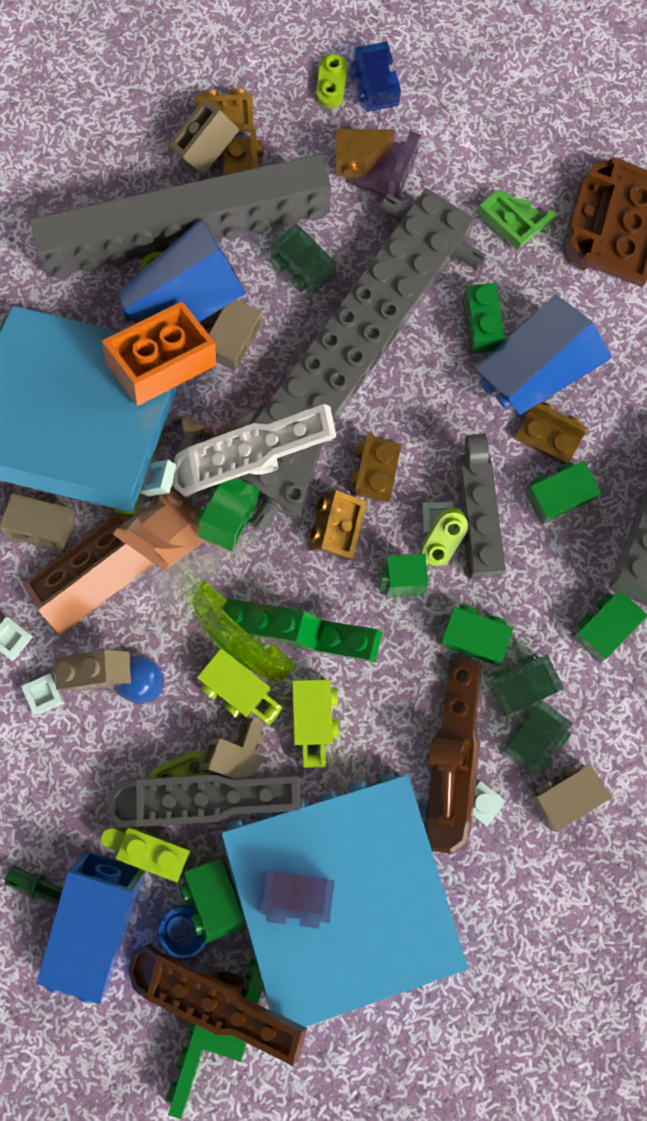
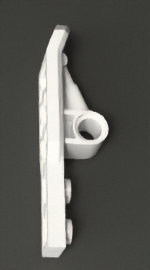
[173,404,336,496]

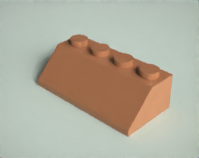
[23,514,154,635]

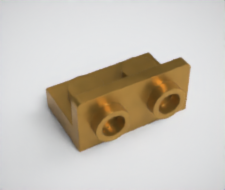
[195,89,254,132]
[223,129,264,175]
[514,402,588,464]
[350,432,402,503]
[308,490,367,560]

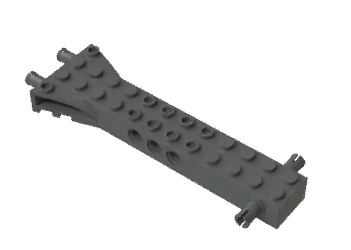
[200,188,487,533]

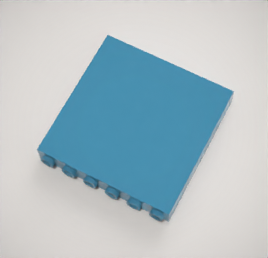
[0,306,179,513]
[220,771,468,1027]

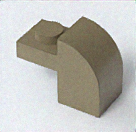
[198,717,265,779]

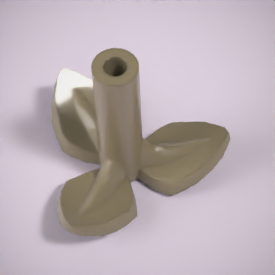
[172,416,215,462]

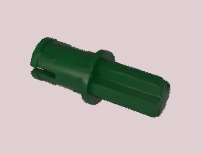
[4,865,63,906]

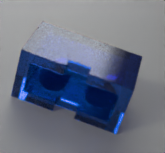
[350,41,401,112]

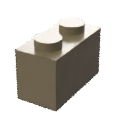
[168,98,240,175]
[206,299,263,371]
[0,493,75,553]
[55,649,131,691]
[531,762,611,832]

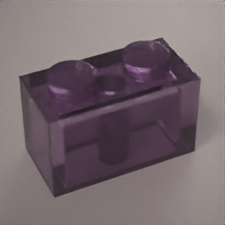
[258,870,335,928]

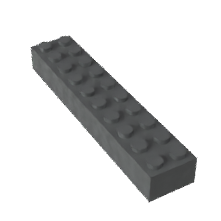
[30,153,331,279]

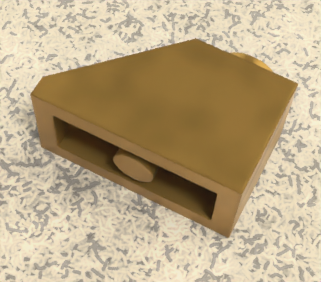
[336,129,394,179]

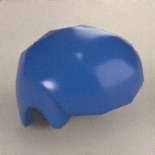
[114,655,165,704]
[157,905,205,959]

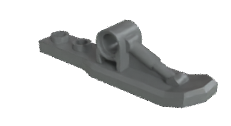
[108,775,301,828]

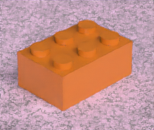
[102,301,216,406]

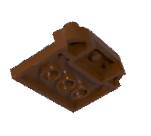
[564,158,647,287]

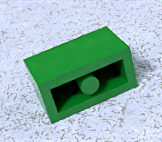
[462,283,505,354]
[525,461,602,525]
[196,478,260,551]
[378,554,429,598]
[573,592,647,663]
[439,605,514,666]
[179,859,245,944]

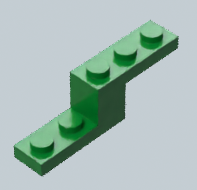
[220,599,383,663]
[166,958,263,1119]

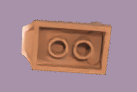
[113,490,206,571]

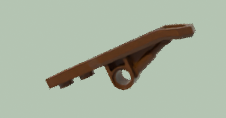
[424,660,482,854]
[128,943,307,1066]

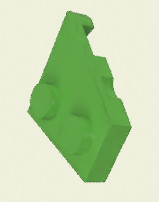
[477,190,557,250]

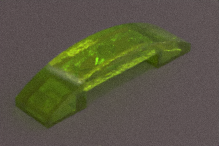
[192,580,296,683]

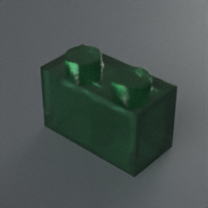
[270,223,336,296]
[487,653,564,717]
[500,700,573,776]

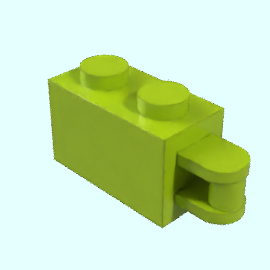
[197,648,283,726]
[293,679,339,768]
[101,827,193,883]

